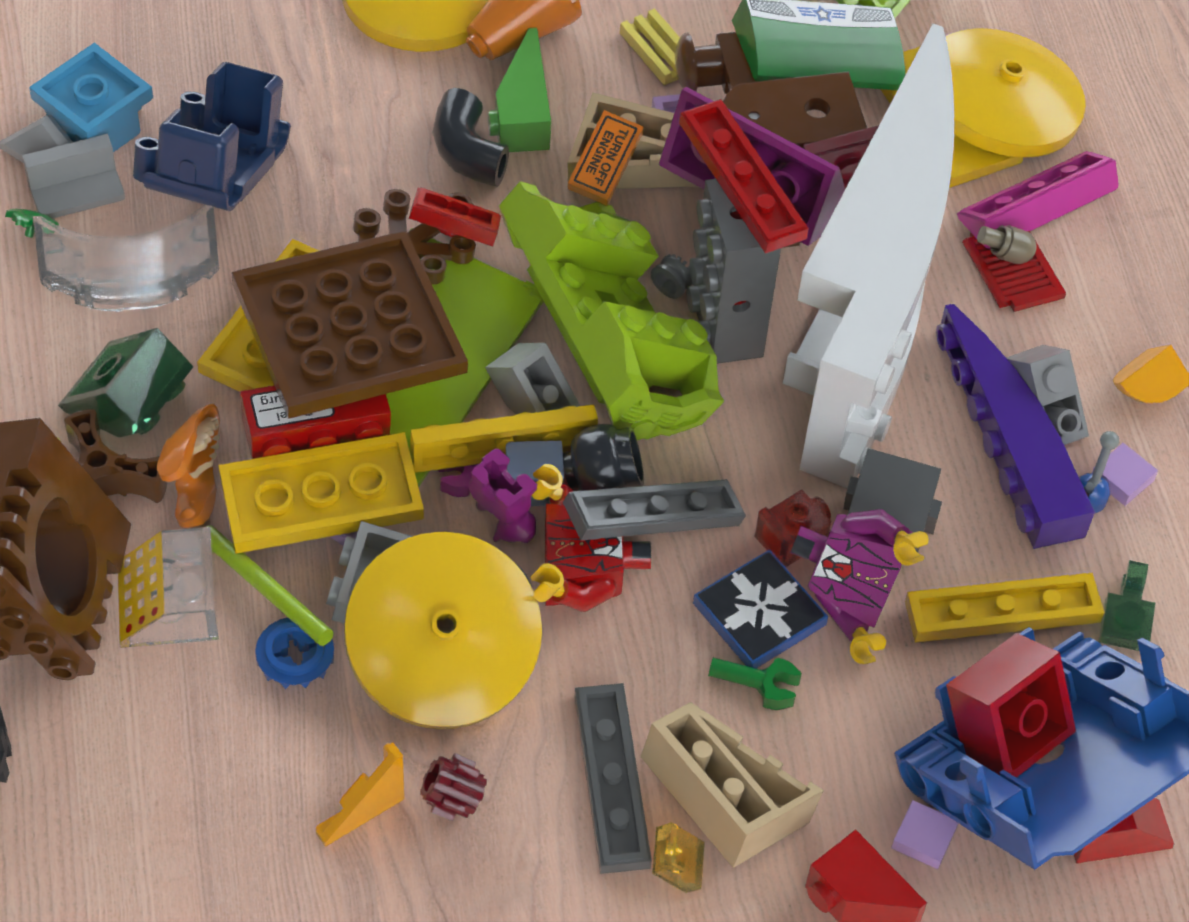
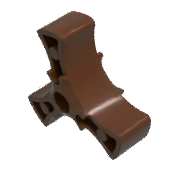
[64,409,167,503]

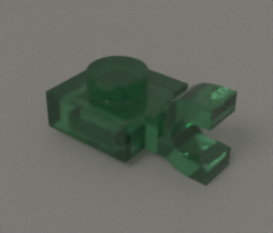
[1098,560,1156,651]

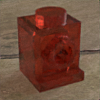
[754,489,832,567]

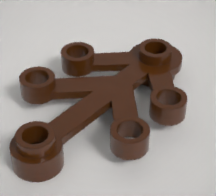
[353,189,476,284]

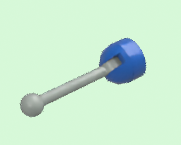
[1079,431,1119,514]

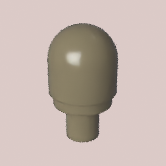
[977,225,1037,264]

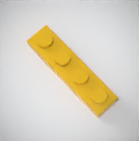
[410,404,598,473]
[905,572,1105,643]

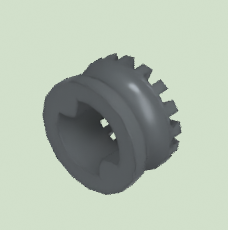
[651,254,693,299]

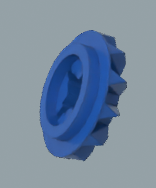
[255,617,334,689]

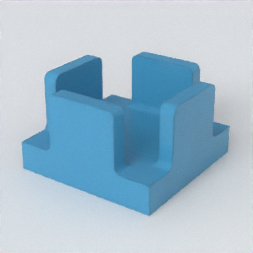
[29,42,153,152]

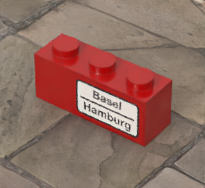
[240,385,391,459]

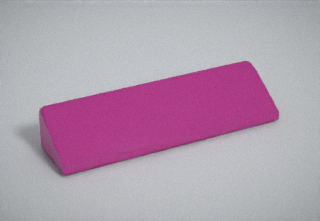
[957,151,1119,249]

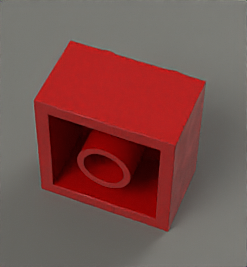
[946,633,1076,778]

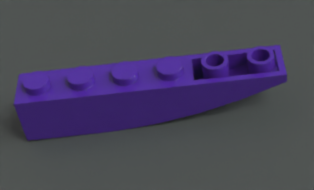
[936,304,1095,549]

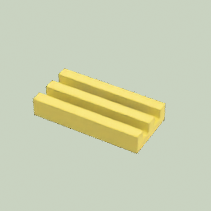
[620,8,680,86]

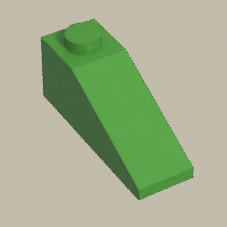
[488,28,551,152]

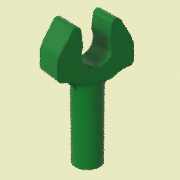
[708,657,802,710]

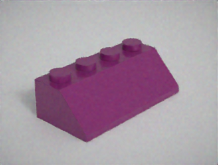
[658,87,845,246]

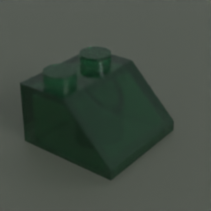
[58,328,194,438]

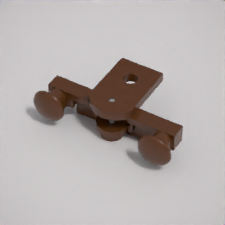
[675,32,867,248]

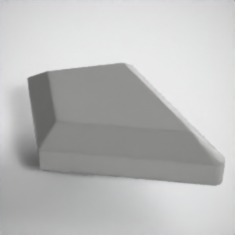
[0,115,73,163]

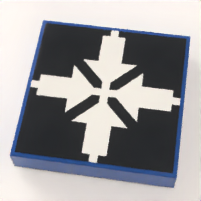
[693,549,828,669]

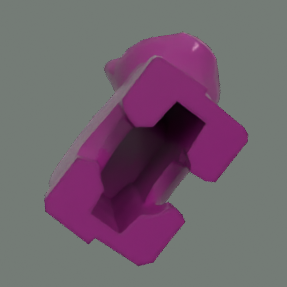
[469,448,537,543]

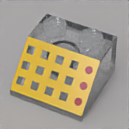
[118,527,219,648]

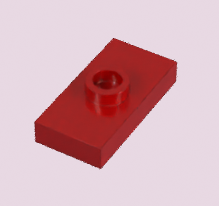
[409,187,501,247]

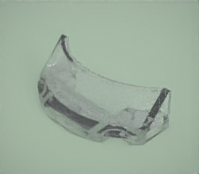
[33,205,219,312]

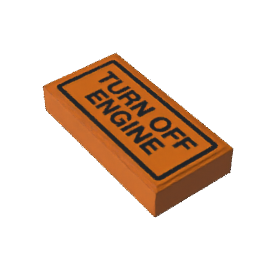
[568,110,644,206]

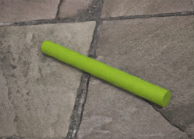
[199,525,334,646]

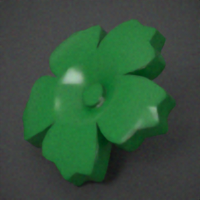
[5,208,59,238]

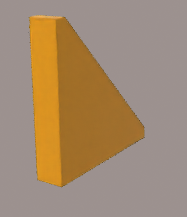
[316,742,405,847]

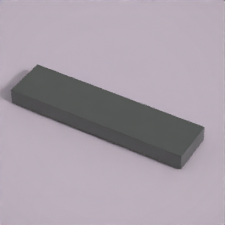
[563,479,746,540]
[574,683,652,874]

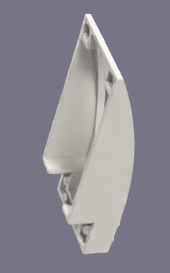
[783,23,954,488]

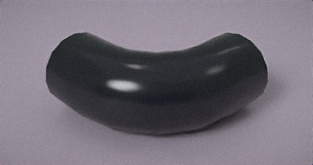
[432,88,509,187]

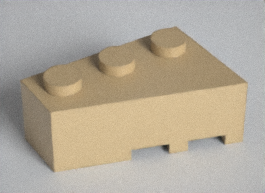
[567,93,698,189]
[641,702,824,868]

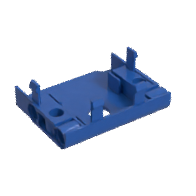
[894,627,1189,870]

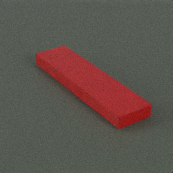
[679,99,809,254]

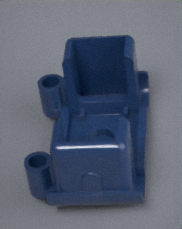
[133,62,291,211]

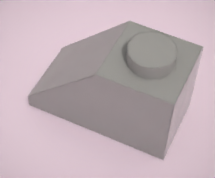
[485,343,580,414]

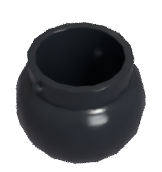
[563,424,644,491]

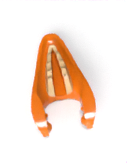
[157,404,220,528]

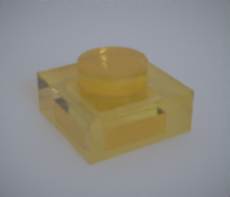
[652,822,705,893]

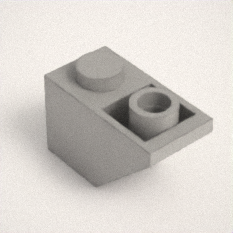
[1006,345,1089,445]

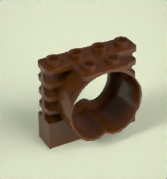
[0,418,131,680]

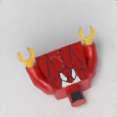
[530,464,651,612]

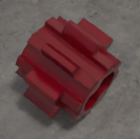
[420,753,487,821]

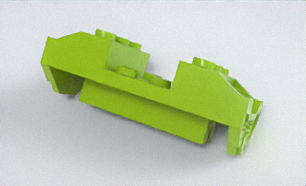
[499,181,724,440]

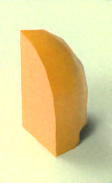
[1113,344,1189,403]

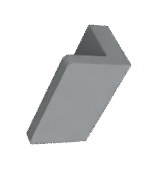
[22,134,125,218]

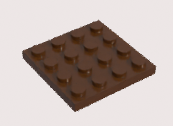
[232,230,468,419]

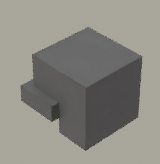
[843,448,942,552]

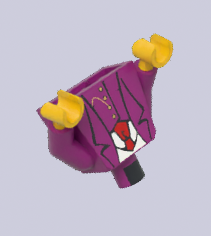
[790,509,929,664]

